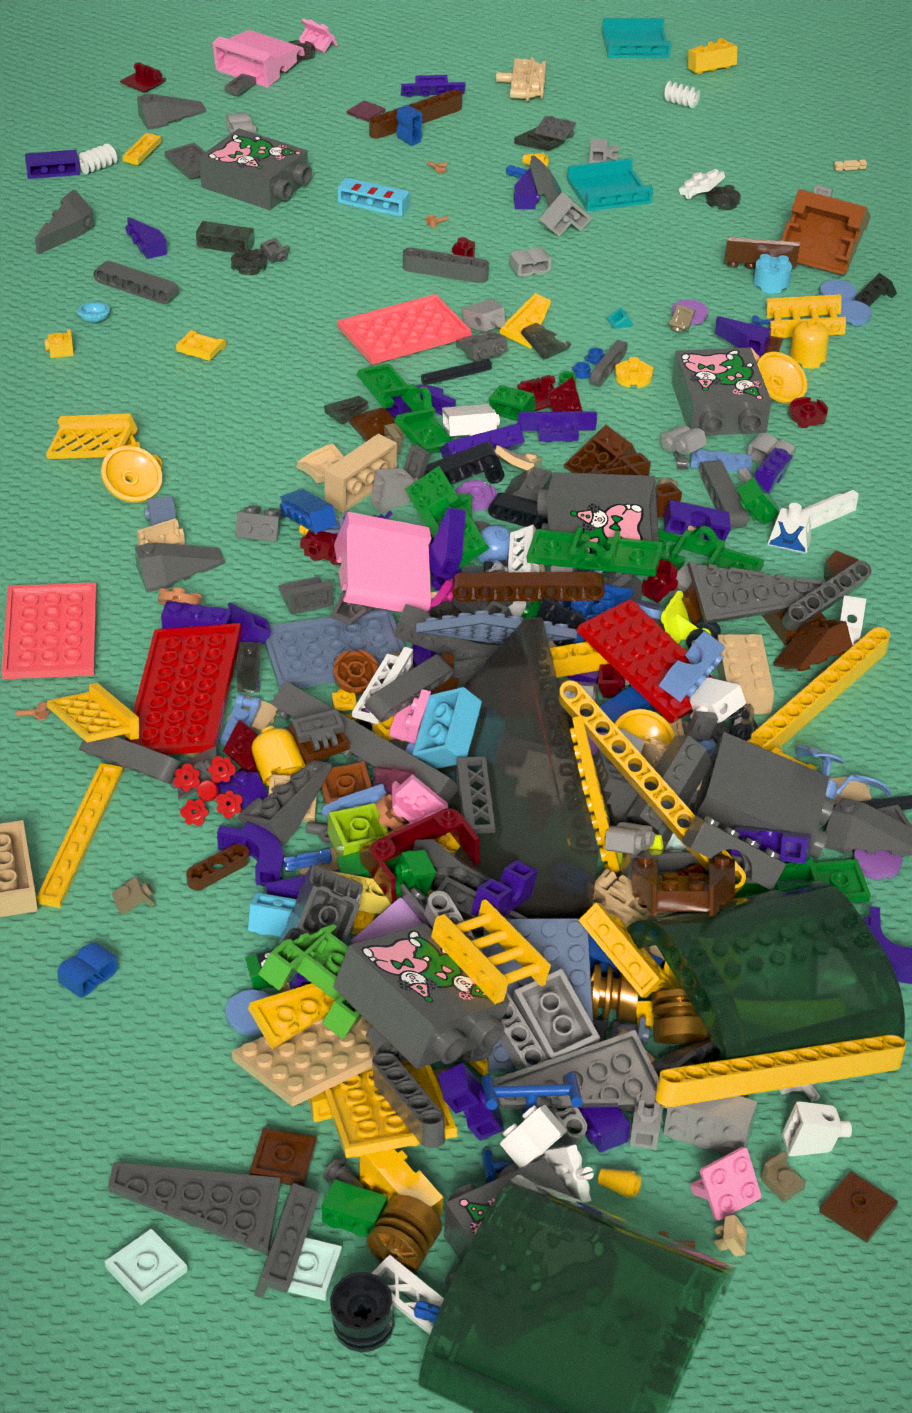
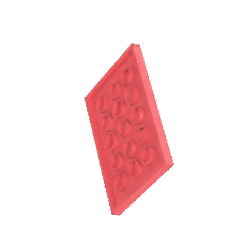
[337,294,472,365]
[2,583,97,679]

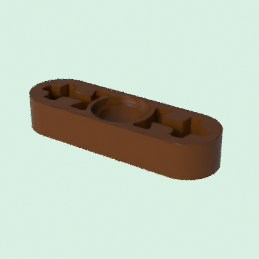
[186,844,250,890]

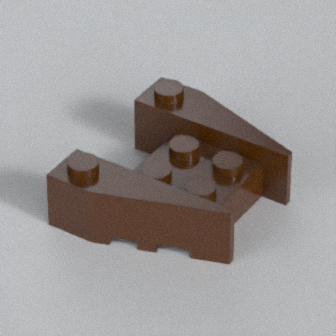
[587,453,682,517]
[632,855,735,916]

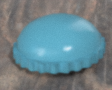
[78,302,110,323]

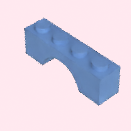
[659,631,725,702]

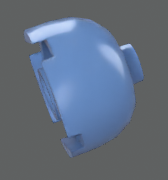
[477,525,511,565]

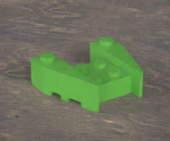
[258,924,362,1039]

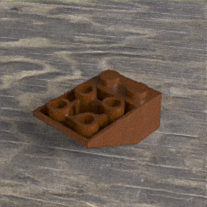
[563,425,636,473]
[773,619,852,671]

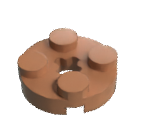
[158,587,203,606]
[376,794,409,830]

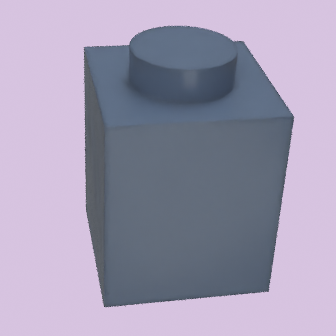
[144,496,176,526]

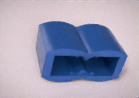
[397,105,422,146]
[57,942,118,998]

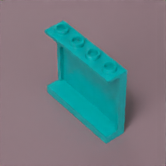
[602,18,671,58]
[567,158,653,212]

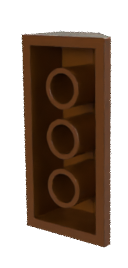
[724,237,800,272]

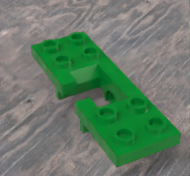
[357,363,453,454]
[405,466,490,570]
[658,526,764,572]
[526,527,663,576]
[729,856,871,912]

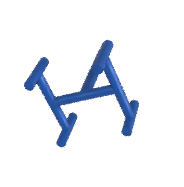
[481,1072,583,1184]

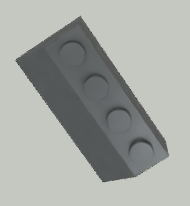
[626,735,712,841]

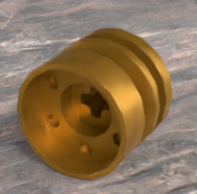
[590,964,638,1023]
[651,988,710,1044]
[367,1195,442,1273]

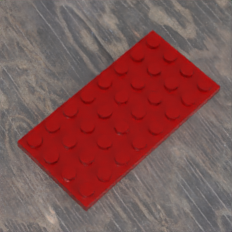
[125,623,242,755]

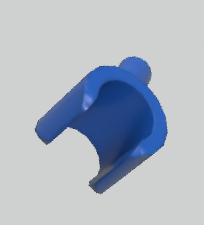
[750,315,774,326]

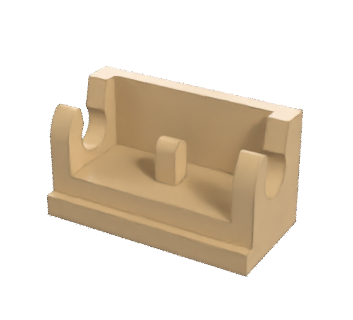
[137,518,186,546]

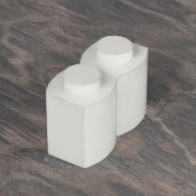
[500,1105,567,1168]

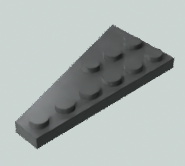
[687,561,829,624]
[493,1030,663,1109]
[108,1162,281,1255]

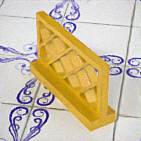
[46,414,138,459]
[47,683,139,742]
[578,902,677,998]

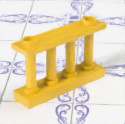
[766,294,846,338]
[431,899,551,1004]

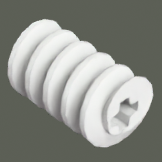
[664,81,700,108]
[78,144,117,175]

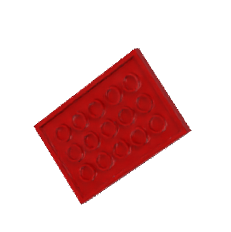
[576,599,715,724]

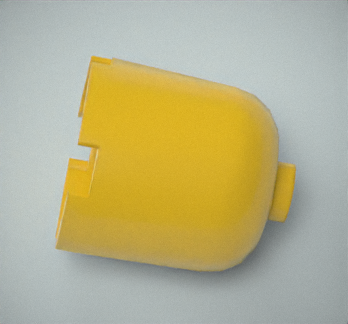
[789,320,829,369]
[251,726,306,787]

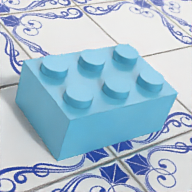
[412,687,482,769]

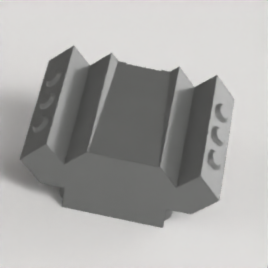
[593,748,646,826]
[280,864,363,944]

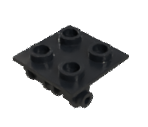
[535,597,585,646]

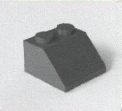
[504,467,552,501]

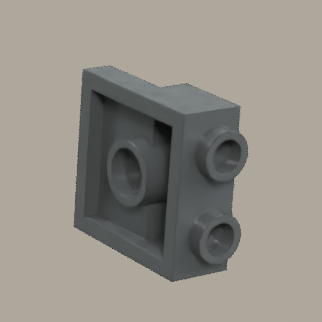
[456,331,508,362]

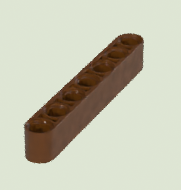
[369,90,463,139]
[452,572,605,602]

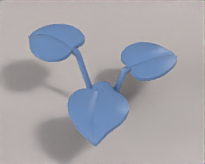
[796,745,891,799]

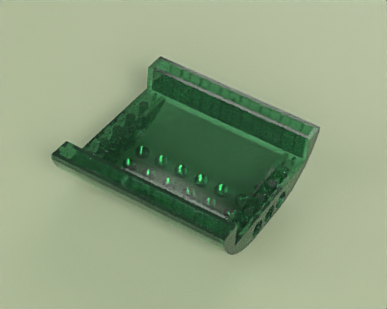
[627,881,905,1061]
[418,1175,736,1413]

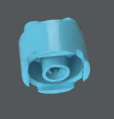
[753,254,792,294]

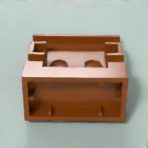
[781,189,871,276]

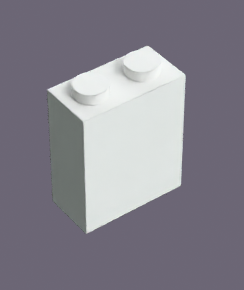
[442,404,500,436]

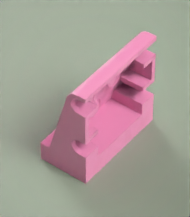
[212,30,305,88]
[334,512,431,613]

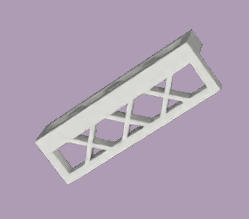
[801,490,859,529]
[508,525,541,572]
[352,647,413,724]
[372,1255,478,1353]

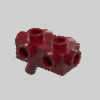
[300,530,341,565]

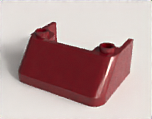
[359,808,479,904]

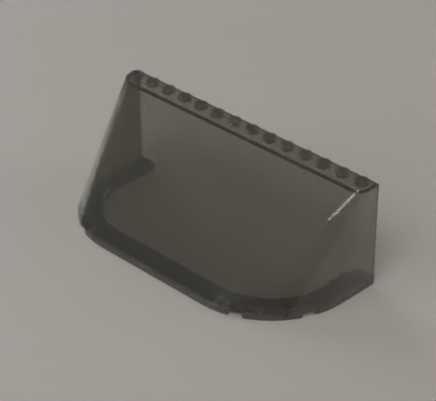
[431,617,598,919]

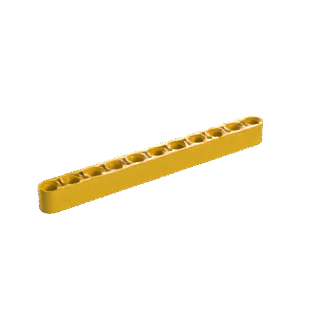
[747,627,890,751]
[558,681,746,893]
[655,1035,907,1107]

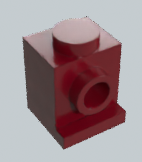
[452,237,475,258]
[598,664,625,698]

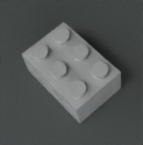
[512,969,600,1060]
[663,1096,757,1156]

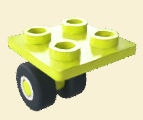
[661,591,721,649]

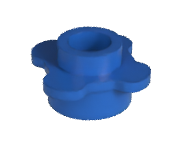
[584,348,605,365]
[572,362,591,379]

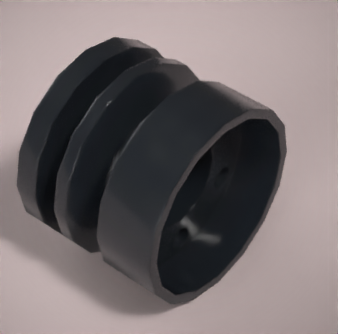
[330,1272,395,1353]

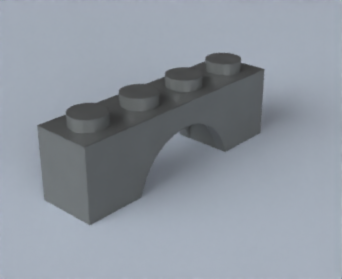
[681,816,786,891]

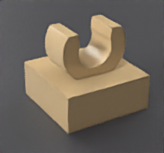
[714,1215,747,1257]

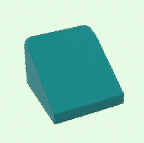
[606,307,634,329]

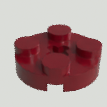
[788,397,828,428]
[642,559,678,603]

